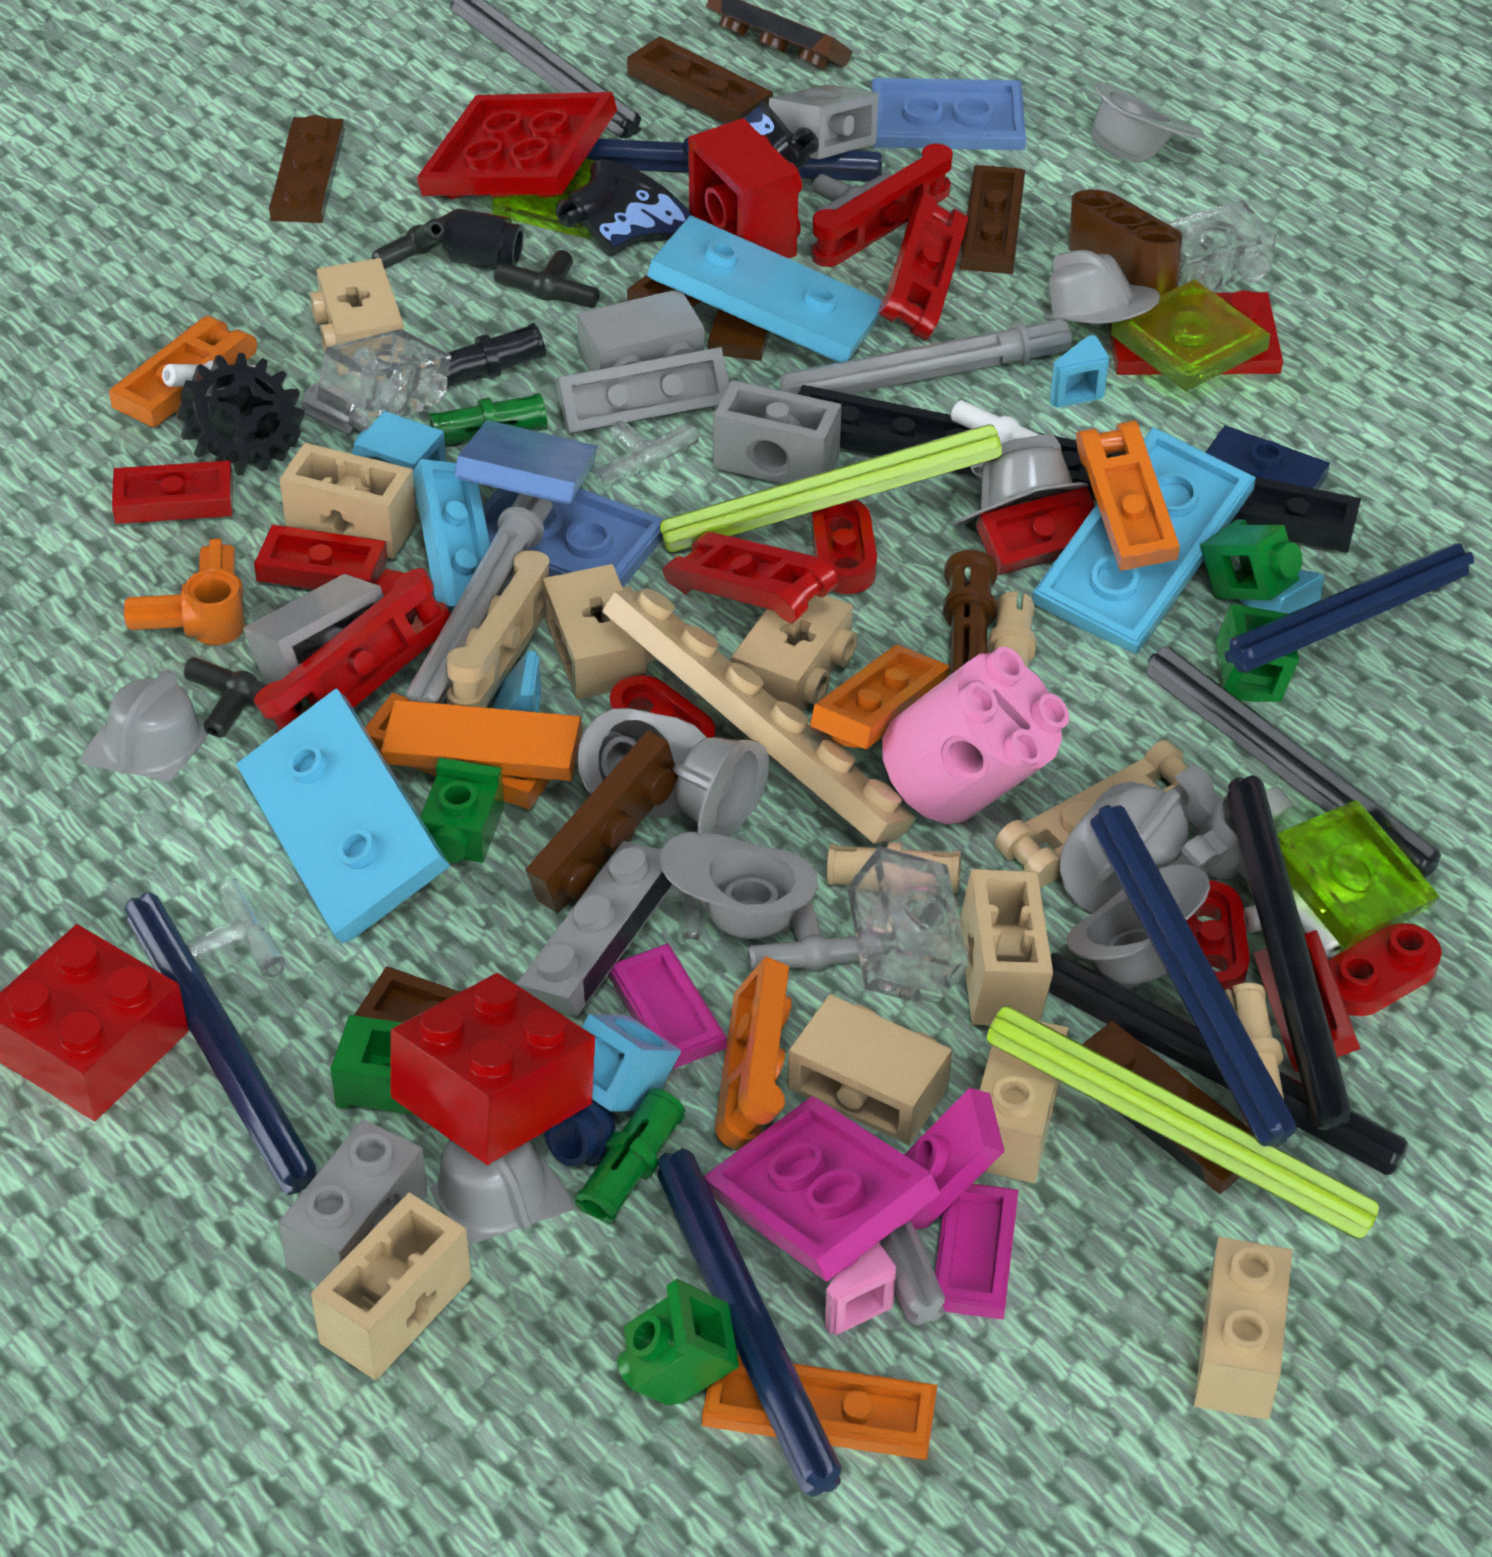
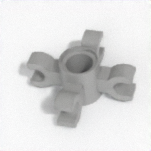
[1169,764,1302,899]

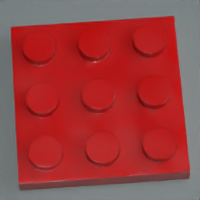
[416,92,617,199]

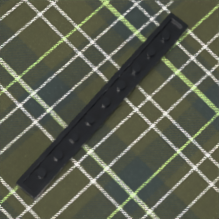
[798,385,1361,553]

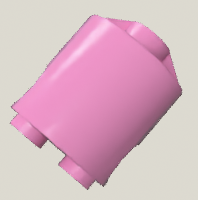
[882,647,1069,824]

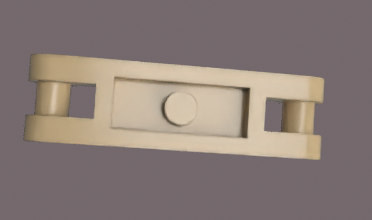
[446,550,550,708]
[994,740,1213,888]

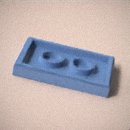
[872,78,1026,150]
[454,420,597,505]
[483,488,663,587]

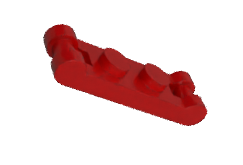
[811,143,953,267]
[877,190,969,341]
[662,532,839,623]
[254,568,451,734]

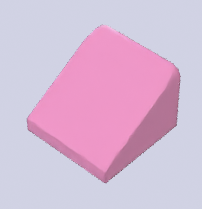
[825,1242,896,1336]

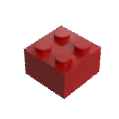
[689,118,802,259]
[0,924,189,1122]
[390,972,595,1166]

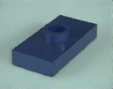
[1205,425,1330,489]

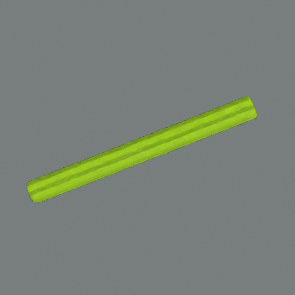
[660,424,1002,553]
[986,1006,1379,1238]

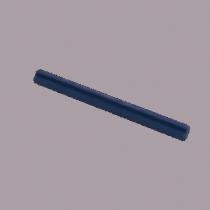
[580,139,882,181]
[1224,543,1474,673]
[1090,805,1297,1147]
[125,892,317,1195]
[657,1148,842,1497]

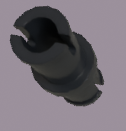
[430,323,546,390]

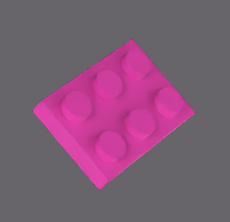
[704,1095,941,1282]

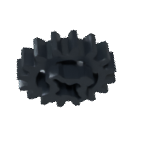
[176,353,305,475]

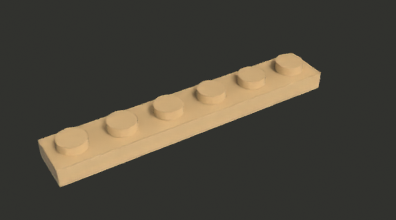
[602,588,916,844]

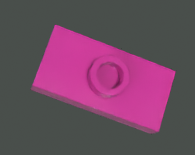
[904,1088,1005,1230]

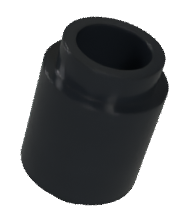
[442,209,524,269]

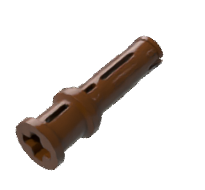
[943,550,997,675]

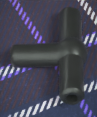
[372,208,459,269]
[493,250,600,308]
[183,657,302,738]

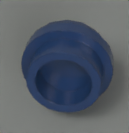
[545,1100,616,1166]

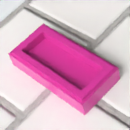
[608,943,727,1069]
[935,1183,1019,1320]

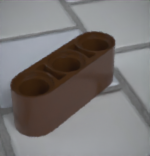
[1069,189,1182,295]

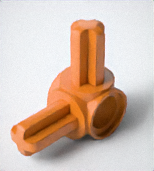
[124,538,245,645]

